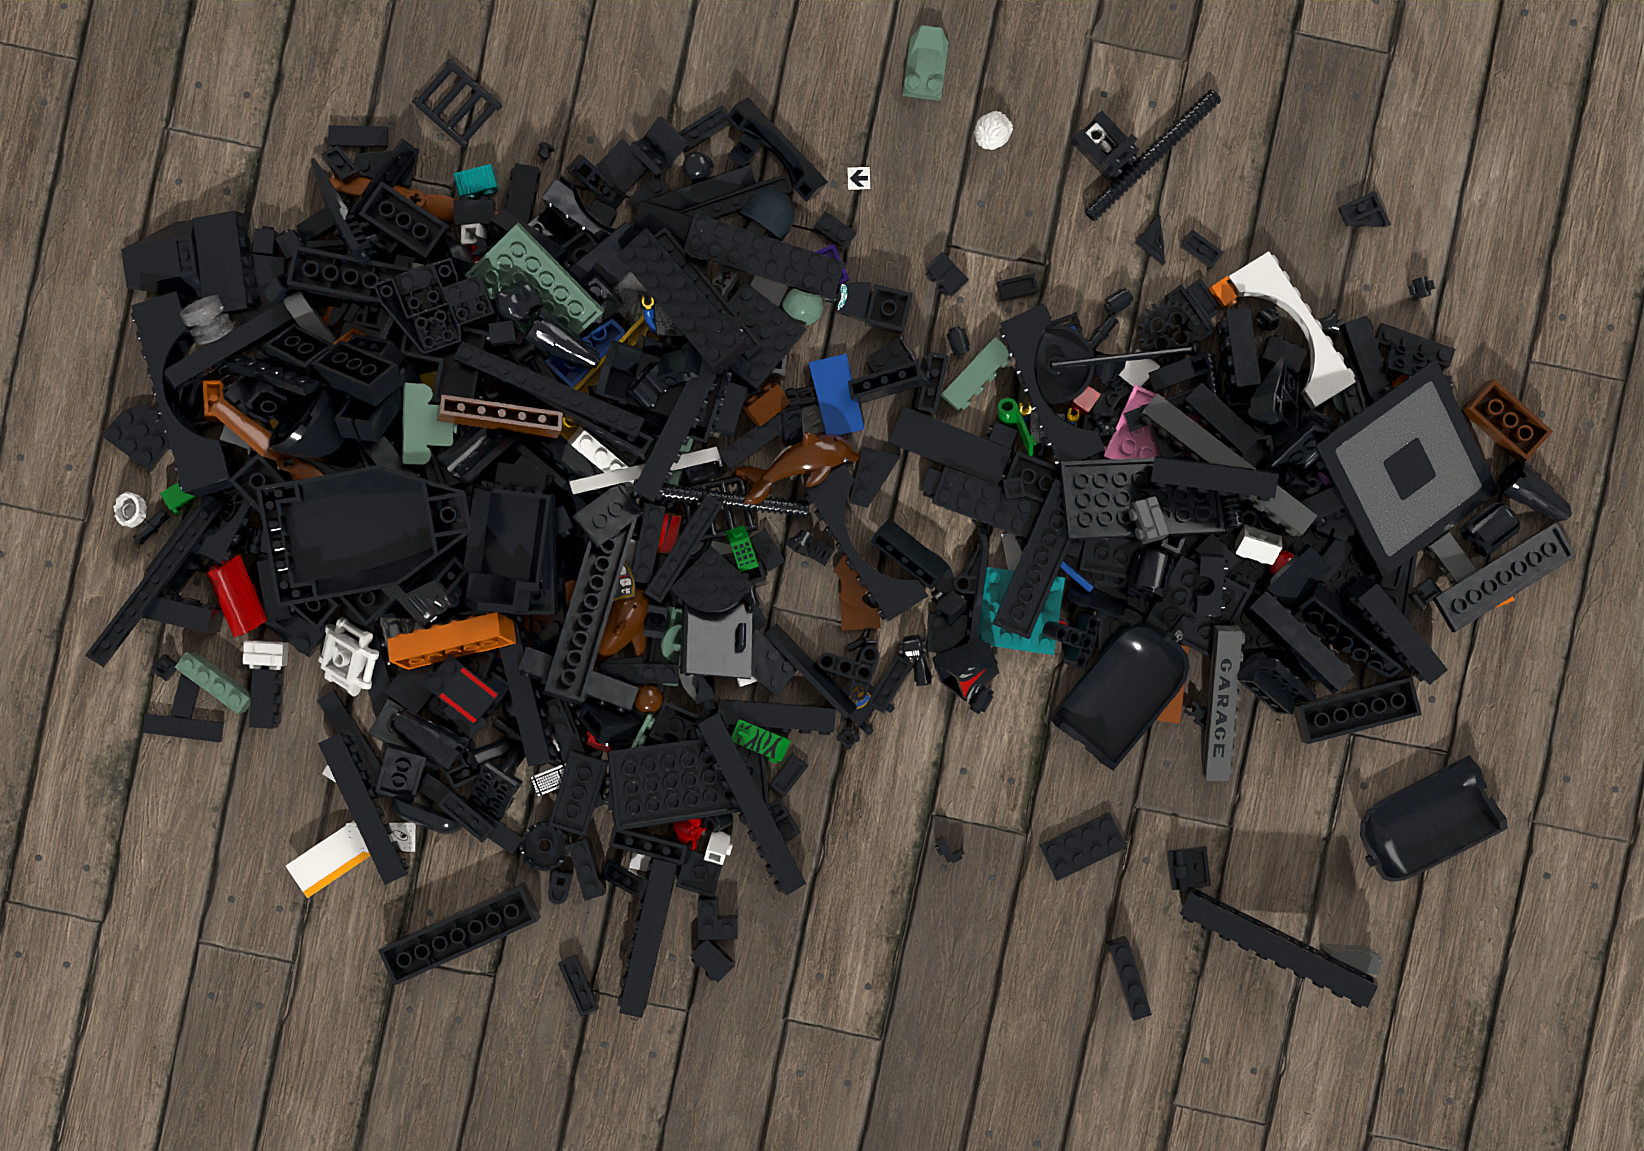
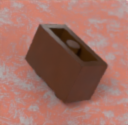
[742,382,791,426]

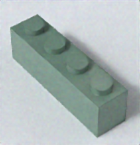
[941,337,1012,412]
[175,651,251,714]

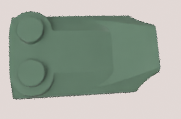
[902,25,949,101]

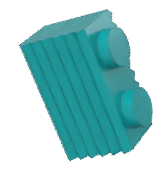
[453,164,500,200]

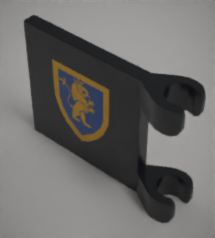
[841,672,895,735]

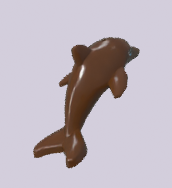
[734,432,860,505]
[592,583,649,673]

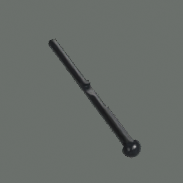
[1050,343,1199,369]

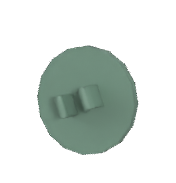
[661,624,682,663]

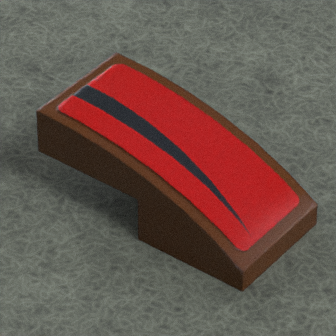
[657,513,683,555]

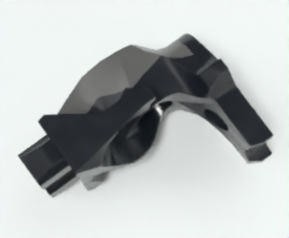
[678,651,716,713]

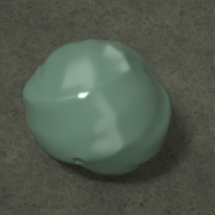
[782,288,824,326]

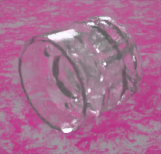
[179,295,234,345]

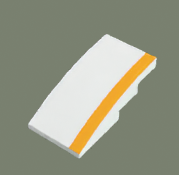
[286,821,371,898]

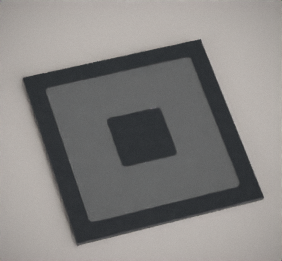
[1314,359,1498,578]

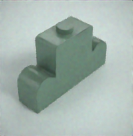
[401,383,457,466]

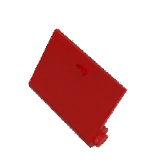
[206,555,267,638]

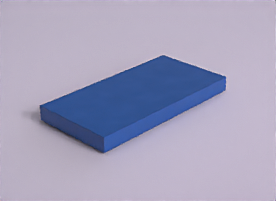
[808,354,865,436]

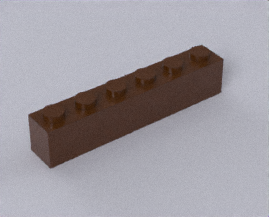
[437,394,563,438]

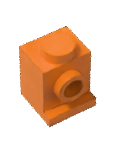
[1209,276,1238,308]

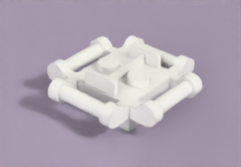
[318,617,379,696]

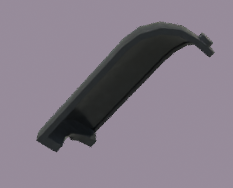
[1049,623,1190,771]
[1360,755,1508,882]

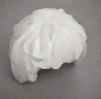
[974,111,1013,150]
[113,492,147,528]

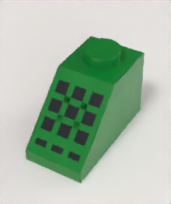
[726,525,758,572]

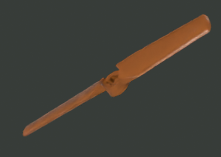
[330,173,500,229]
[210,399,324,481]

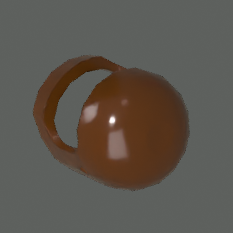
[633,683,663,713]

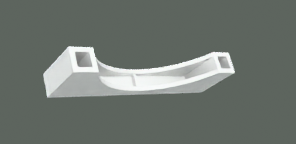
[1227,252,1356,410]

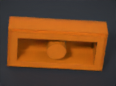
[203,380,224,422]

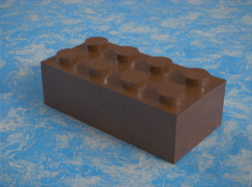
[1461,379,1553,461]

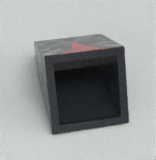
[932,639,999,702]

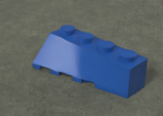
[544,319,627,388]

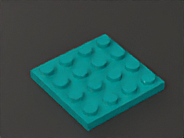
[978,567,1065,655]

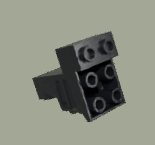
[382,556,468,628]

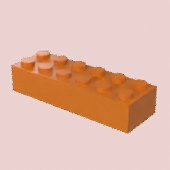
[387,611,516,670]

